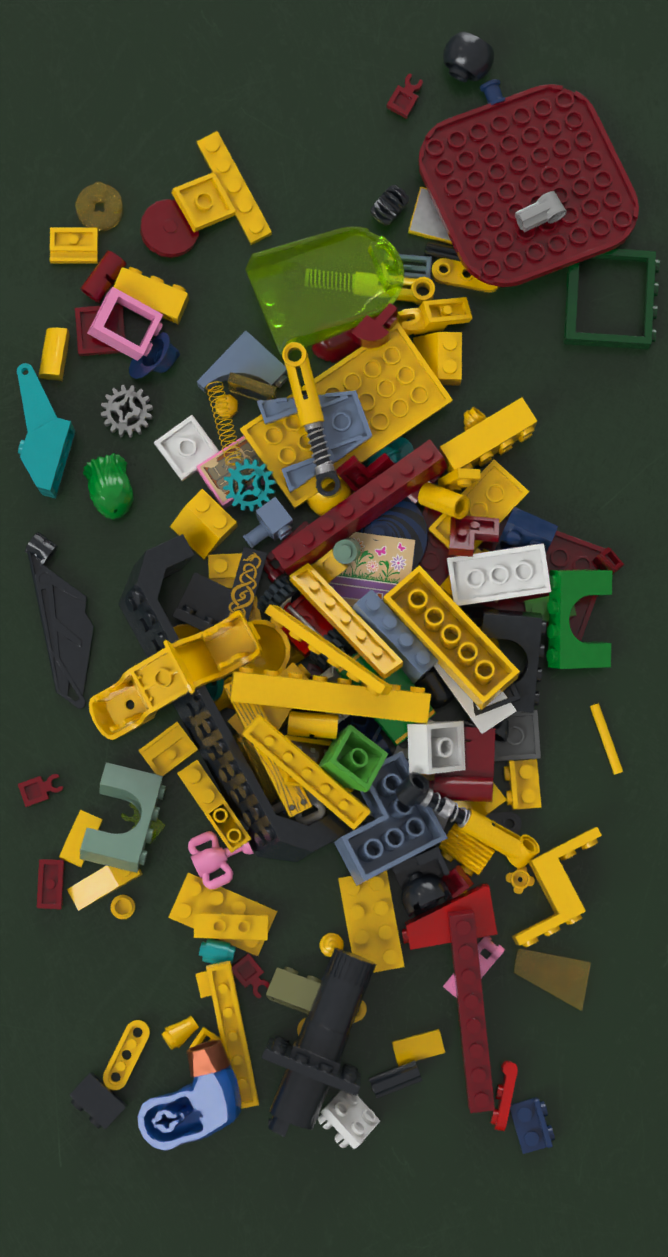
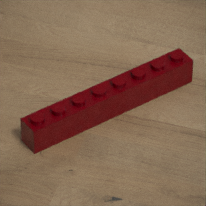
[271,439,448,577]
[448,909,495,1113]

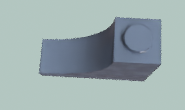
[197,330,288,393]

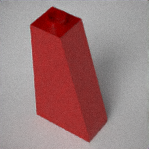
[401,883,497,950]

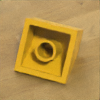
[413,332,462,385]
[170,489,238,560]

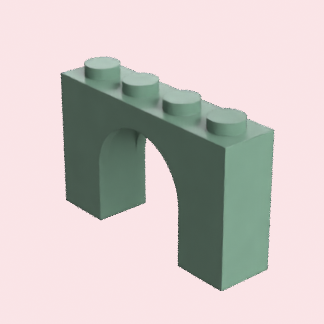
[80,762,166,873]

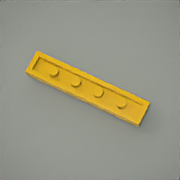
[197,131,272,245]

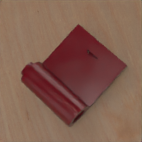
[429,727,496,802]

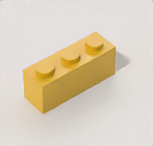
[114,267,189,325]

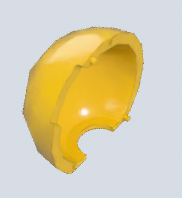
[237,620,292,675]

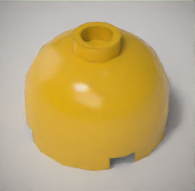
[306,477,353,516]

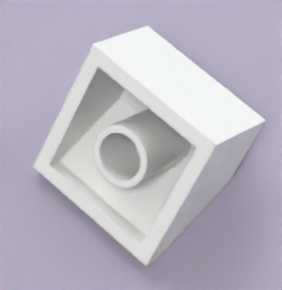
[407,721,466,774]

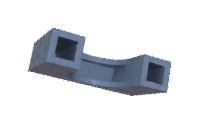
[352,589,438,685]

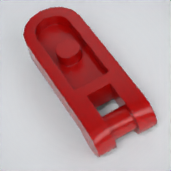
[491,1061,518,1131]

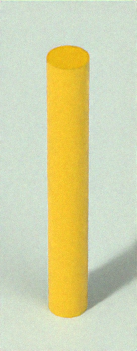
[590,703,623,775]

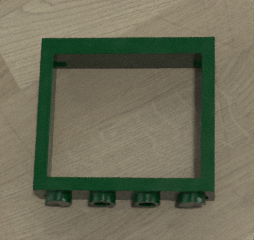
[564,249,660,349]

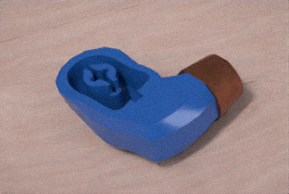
[138,1040,241,1151]

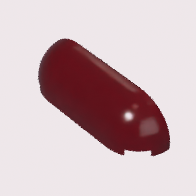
[311,310,398,363]

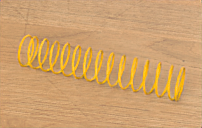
[206,381,243,466]

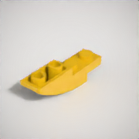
[177,760,251,853]

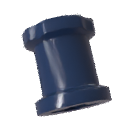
[480,79,506,105]

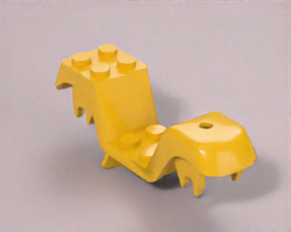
[89,610,262,740]

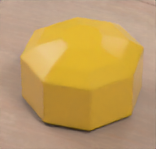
[215,395,238,418]

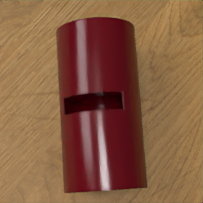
[80,250,127,303]

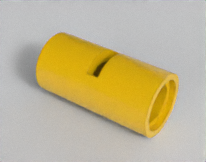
[418,482,470,519]
[287,711,338,739]

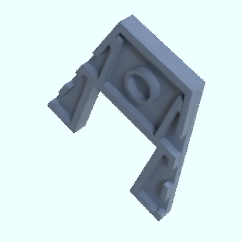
[257,390,373,493]

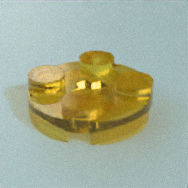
[75,182,123,231]

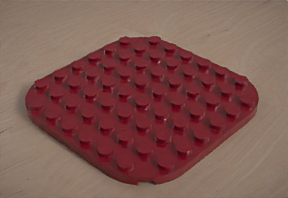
[418,84,639,287]

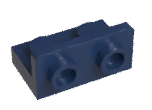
[510,1097,555,1154]

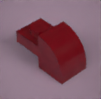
[352,303,398,348]

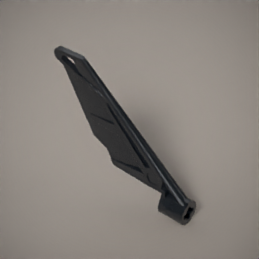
[25,532,94,709]

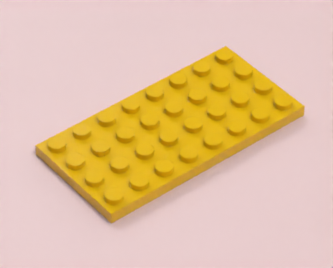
[240,322,453,509]

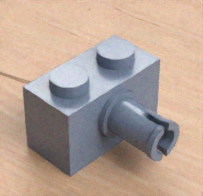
[243,497,293,548]

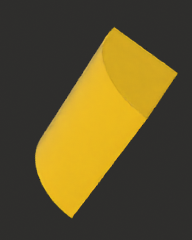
[38,328,70,381]

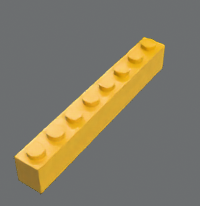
[230,667,431,724]

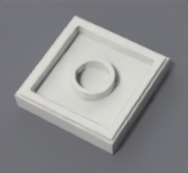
[154,415,219,481]

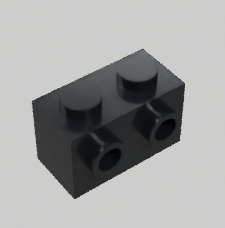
[70,1072,128,1129]

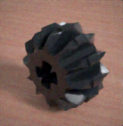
[371,185,409,226]

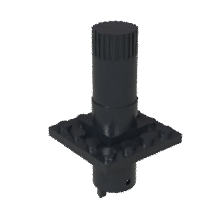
[262,948,376,1137]

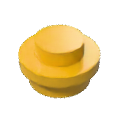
[111,895,135,919]

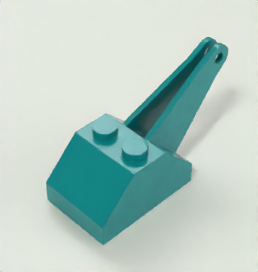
[17,363,76,499]

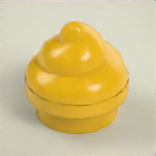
[463,407,487,431]
[319,933,344,957]

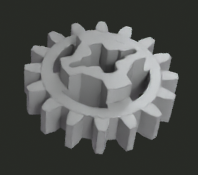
[101,385,153,437]

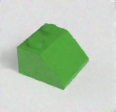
[319,725,388,792]

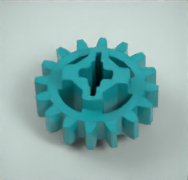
[223,459,276,511]

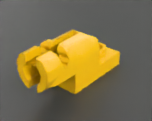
[397,297,472,336]

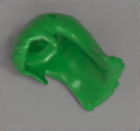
[83,453,134,520]

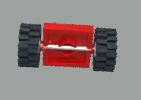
[257,576,352,671]

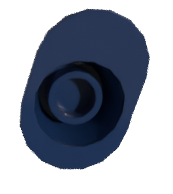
[129,332,180,379]

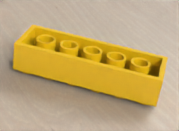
[383,565,520,710]

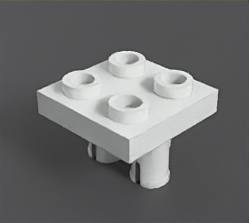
[318,1090,380,1149]

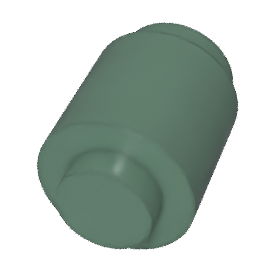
[333,538,361,564]

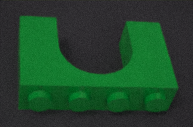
[546,569,612,669]

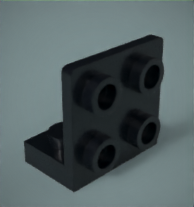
[173,573,232,631]

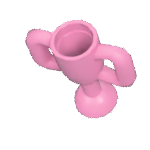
[188,831,254,889]

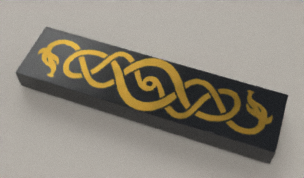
[223,546,267,622]

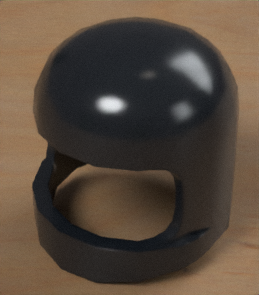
[415,667,455,709]

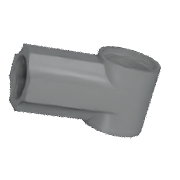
[515,191,567,232]

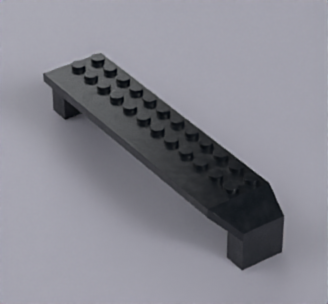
[118,534,348,862]

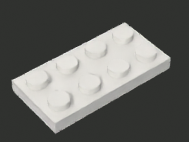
[447,543,551,606]

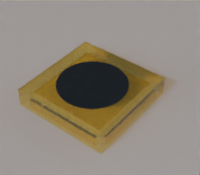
[228,372,277,401]

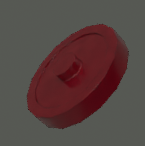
[140,199,199,258]

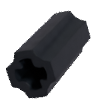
[369,1060,422,1099]

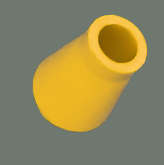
[161,1016,199,1050]

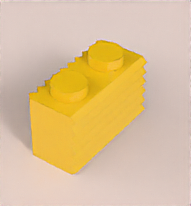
[438,823,495,877]

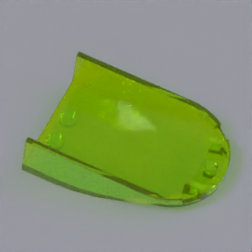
[245,226,404,355]

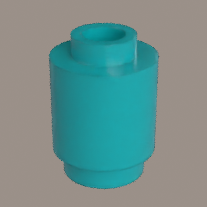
[199,938,236,966]

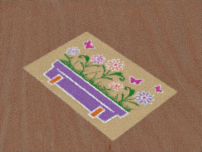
[300,532,415,607]

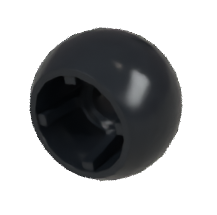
[443,32,494,82]

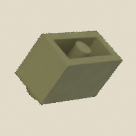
[266,967,321,1014]

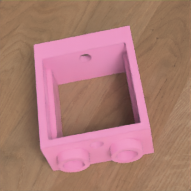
[87,287,163,361]

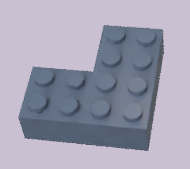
[334,751,448,886]

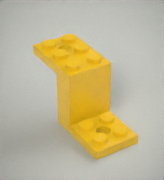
[512,827,602,947]

